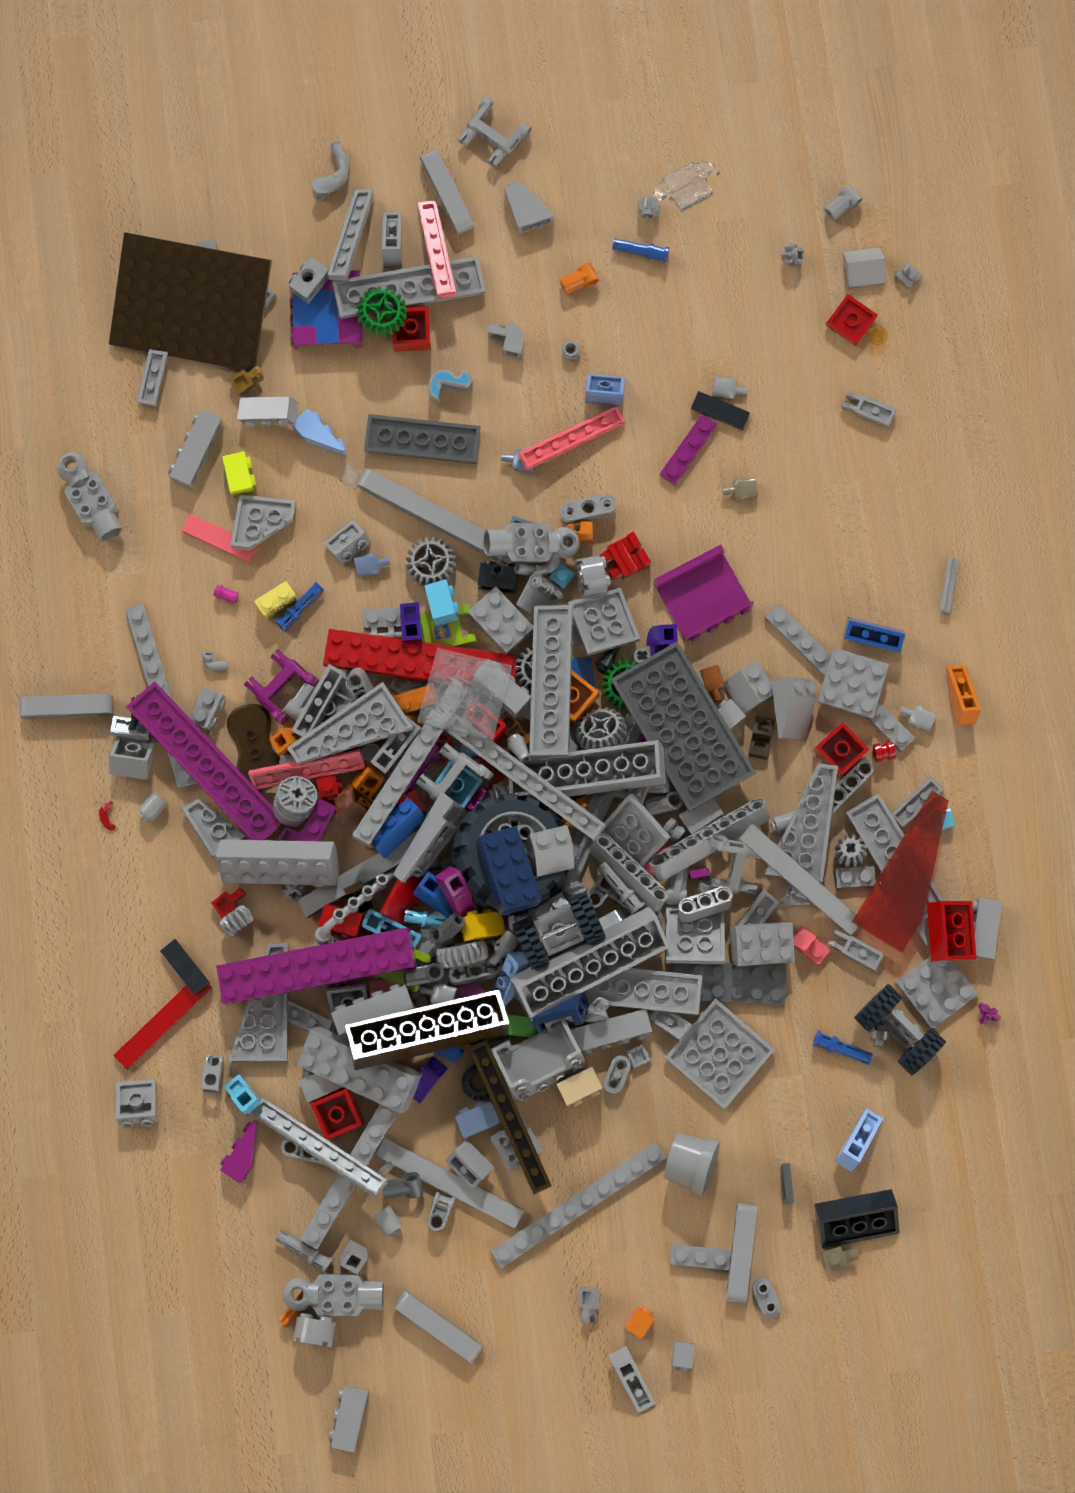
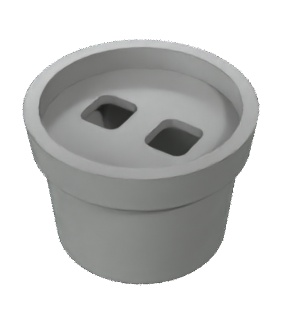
[664,1133,721,1197]

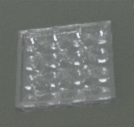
[418,648,512,741]

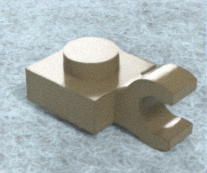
[822,1246,859,1271]

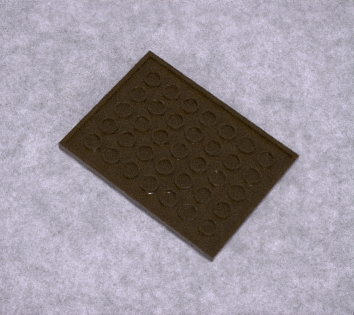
[109,232,272,371]

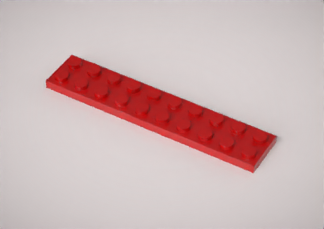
[323,628,518,689]

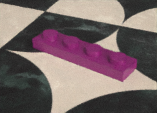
[659,414,717,486]

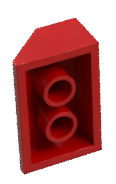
[380,872,427,926]
[927,901,977,962]

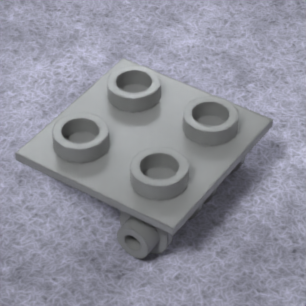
[516,571,563,616]
[490,1117,543,1172]

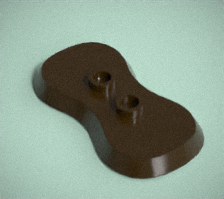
[227,704,280,784]

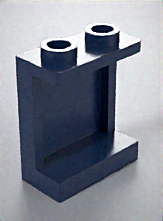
[531,992,588,1034]

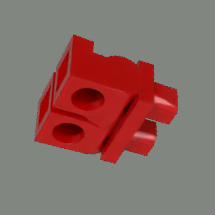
[600,531,651,581]

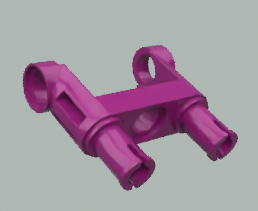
[244,649,319,725]

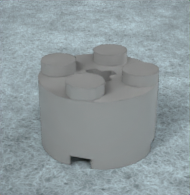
[575,555,611,597]
[293,1313,336,1348]

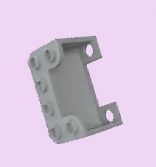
[491,1018,586,1101]

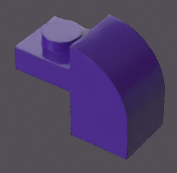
[400,602,423,641]
[646,624,678,656]
[413,1057,448,1104]

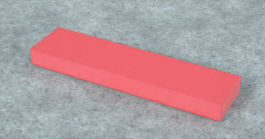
[181,514,258,563]

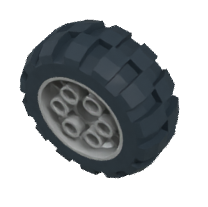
[451,794,568,915]

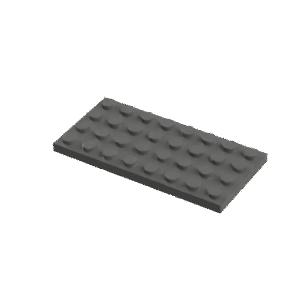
[611,642,756,812]

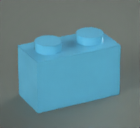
[424,579,460,626]

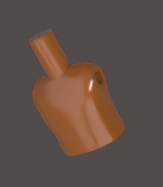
[700,665,725,702]

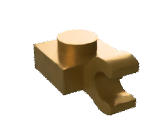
[229,366,263,396]

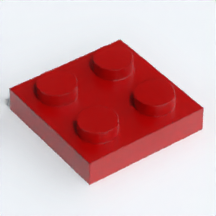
[826,294,878,346]

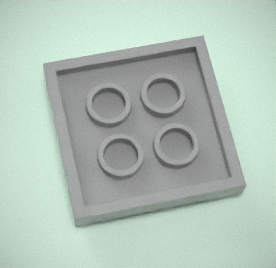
[567,588,640,656]
[817,647,889,720]
[601,794,670,867]
[666,906,725,964]
[895,957,978,1028]

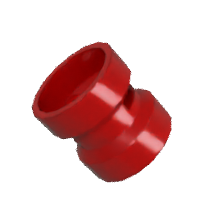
[873,741,896,763]

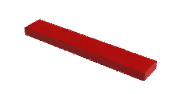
[113,984,213,1070]

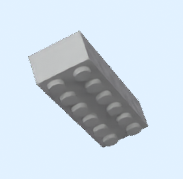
[215,839,340,886]
[297,1026,422,1113]

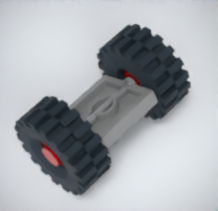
[512,891,606,969]
[854,984,946,1076]

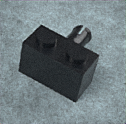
[477,561,518,594]

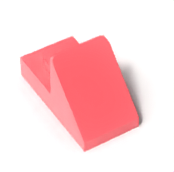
[793,926,830,966]

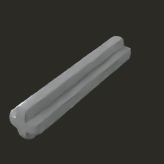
[940,558,959,614]

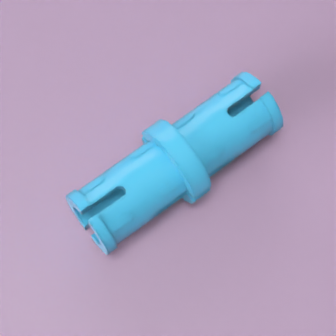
[404,910,445,927]

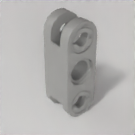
[561,494,616,525]

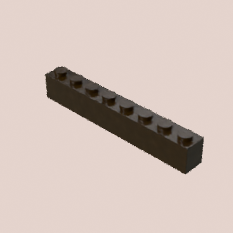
[468,1040,552,1195]

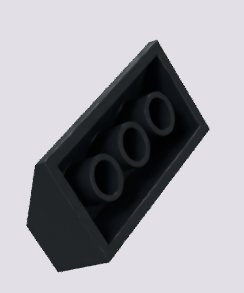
[814,1189,900,1248]

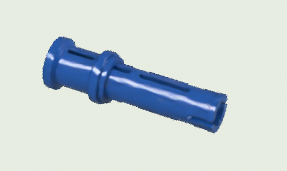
[612,238,669,263]
[274,582,324,632]
[812,1030,873,1065]

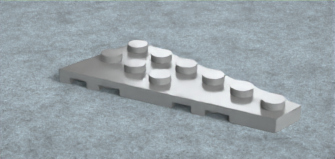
[287,682,414,765]
[764,763,838,882]
[228,943,289,1061]

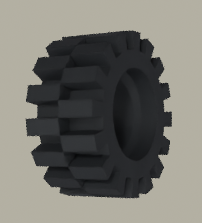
[461,1065,489,1100]

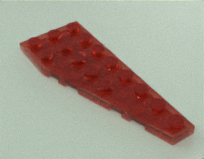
[852,791,949,953]

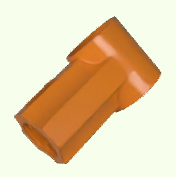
[559,263,599,294]

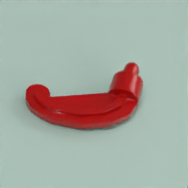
[99,801,116,830]

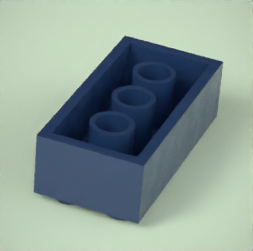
[476,826,541,916]

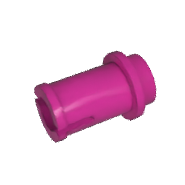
[213,584,239,604]

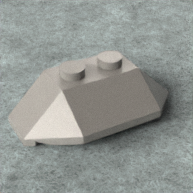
[291,664,354,737]

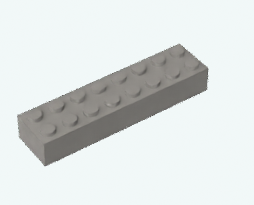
[509,740,666,800]
[510,907,670,1019]

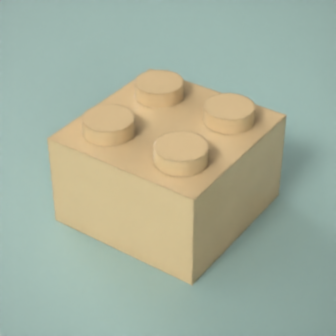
[556,1067,602,1108]

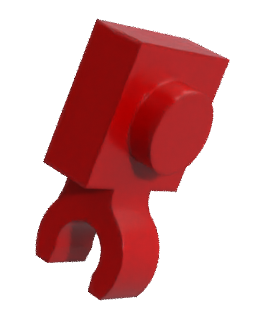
[211,888,247,918]

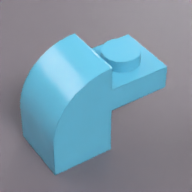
[224,1074,262,1115]

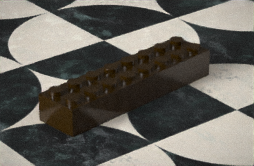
[345,990,509,1070]

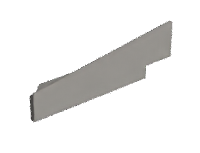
[394,792,465,883]

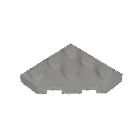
[231,495,296,550]

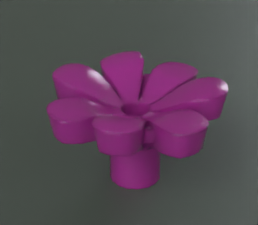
[978,1002,1001,1025]

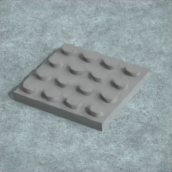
[665,998,775,1110]

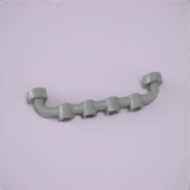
[314,870,398,944]

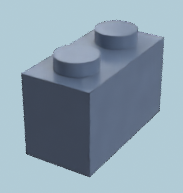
[455,1099,501,1139]

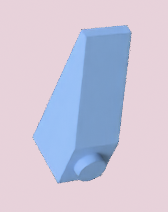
[834,1108,883,1172]

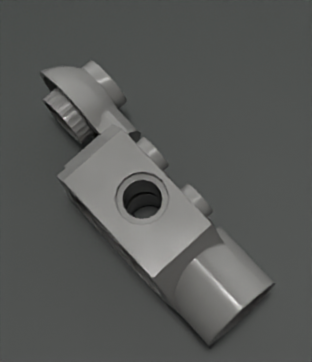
[57,452,123,542]
[483,523,580,563]
[282,1274,384,1316]

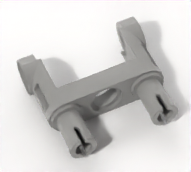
[458,96,532,168]
[415,743,494,821]
[698,834,763,895]

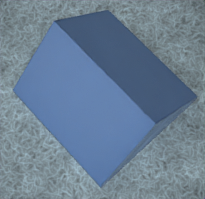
[585,374,625,406]

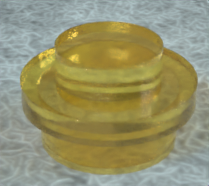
[868,326,887,345]

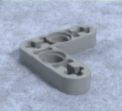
[448,938,503,986]

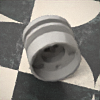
[273,776,317,827]

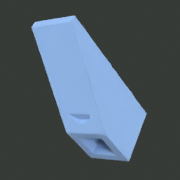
[291,409,346,456]
[492,951,530,1007]

